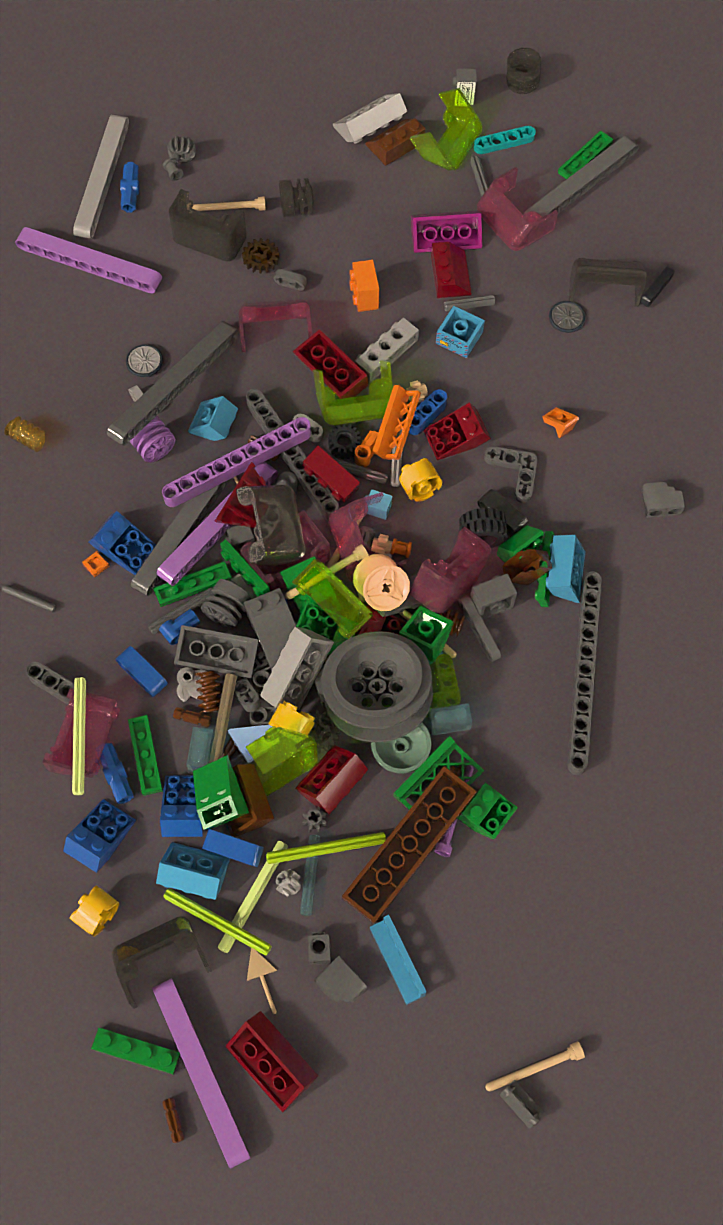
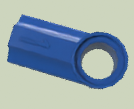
[159,609,200,645]

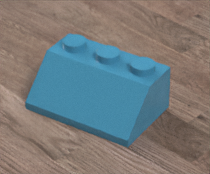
[546,535,585,603]
[156,842,230,900]

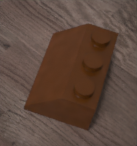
[365,118,426,166]
[227,764,274,837]

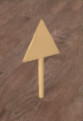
[247,948,277,1014]

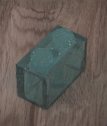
[428,703,472,735]
[186,727,214,773]

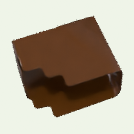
[502,549,552,586]

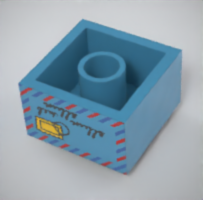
[436,306,485,358]

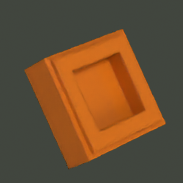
[82,551,109,578]

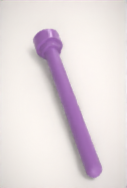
[434,766,474,857]

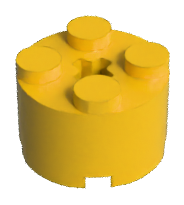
[399,458,442,502]
[268,701,315,744]
[70,885,120,937]

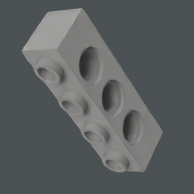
[355,317,419,383]

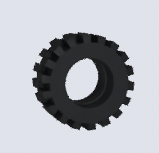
[459,508,508,549]

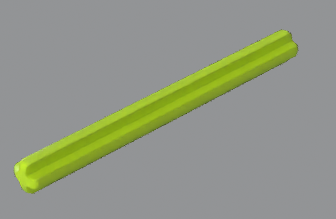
[266,832,386,864]
[164,888,272,955]

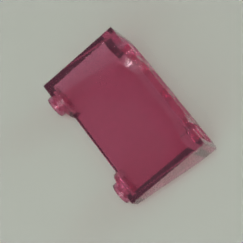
[43,688,120,778]

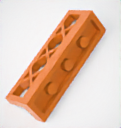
[372,385,421,460]

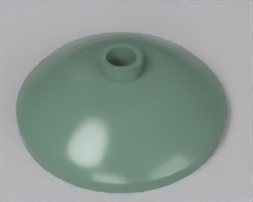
[371,723,431,774]

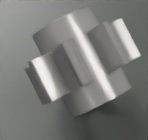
[276,869,301,897]

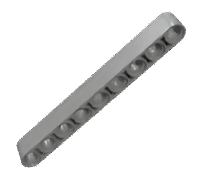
[73,114,129,239]

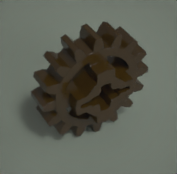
[242,238,280,274]

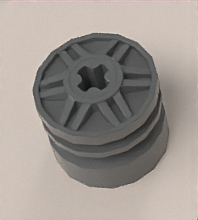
[201,579,252,629]

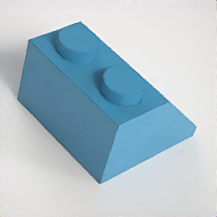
[188,396,238,441]

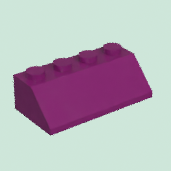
[411,211,482,253]

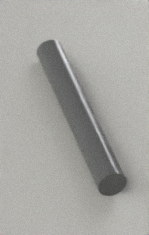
[2,584,56,612]

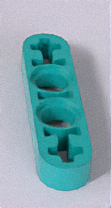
[474,126,536,154]

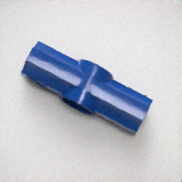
[120,162,139,213]
[96,743,134,804]

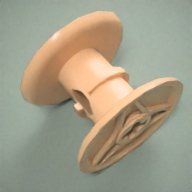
[353,554,410,611]

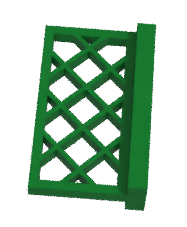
[394,736,484,810]

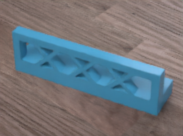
[370,915,426,1005]

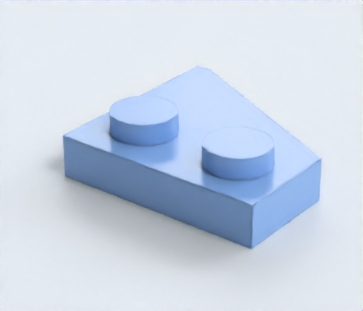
[228,725,282,764]

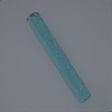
[300,835,320,916]

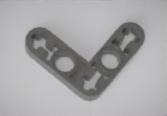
[484,446,537,503]
[225,651,269,712]

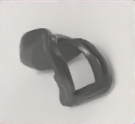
[270,472,298,498]

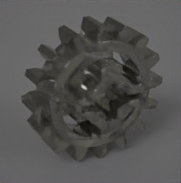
[299,710,340,754]

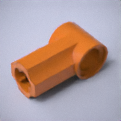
[354,430,378,467]

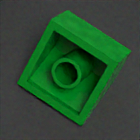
[399,606,453,662]

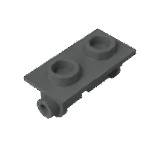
[499,1080,545,1129]

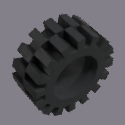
[328,424,361,459]

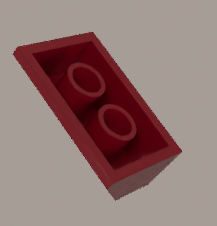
[431,242,472,298]
[303,446,360,502]
[295,745,368,814]

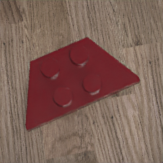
[214,462,274,528]

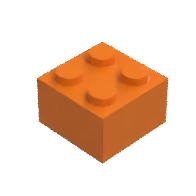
[349,260,379,312]

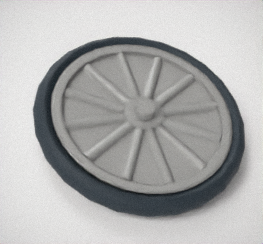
[126,344,163,377]

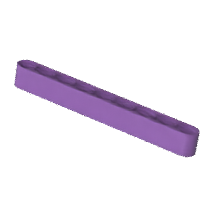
[15,227,162,294]
[162,417,311,507]
[157,462,278,586]
[152,978,250,1169]

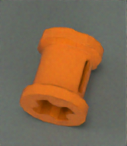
[390,538,412,558]

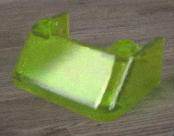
[409,88,482,171]
[313,360,393,425]
[292,559,375,639]
[246,726,318,796]

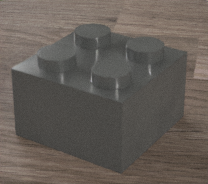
[470,574,517,620]

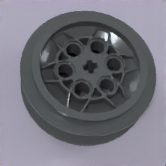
[321,632,433,742]

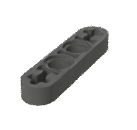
[458,595,501,662]

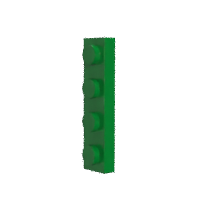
[558,130,613,180]
[535,531,555,607]
[220,540,270,597]
[153,561,232,607]
[128,715,163,796]
[91,1028,180,1075]

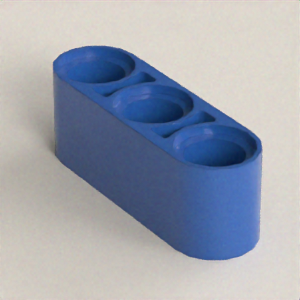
[408,389,447,436]
[115,646,168,697]
[202,829,264,867]

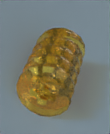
[4,416,45,452]

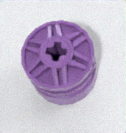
[130,415,176,463]

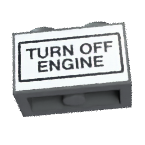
[451,69,477,105]

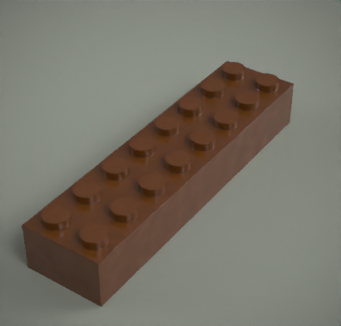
[342,766,477,924]

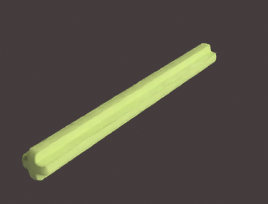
[72,677,86,795]
[218,841,288,953]

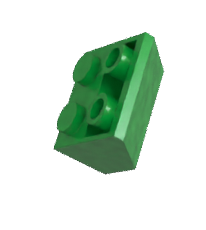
[497,525,544,563]
[458,782,518,840]

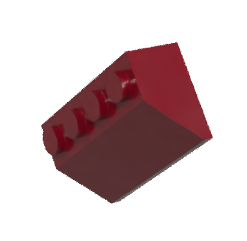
[293,329,368,399]
[225,1011,318,1113]

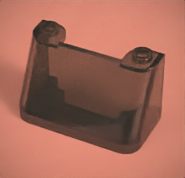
[236,485,306,567]

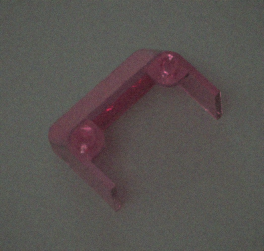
[477,167,558,251]
[239,299,312,352]
[329,492,407,583]

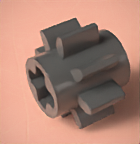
[302,806,326,832]

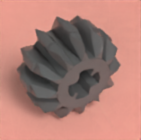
[167,136,196,163]

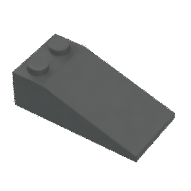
[244,588,296,671]
[174,625,259,678]

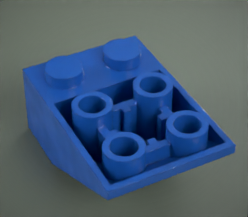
[89,511,156,575]
[160,775,203,837]
[63,799,136,873]

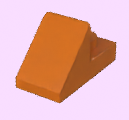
[542,407,579,438]

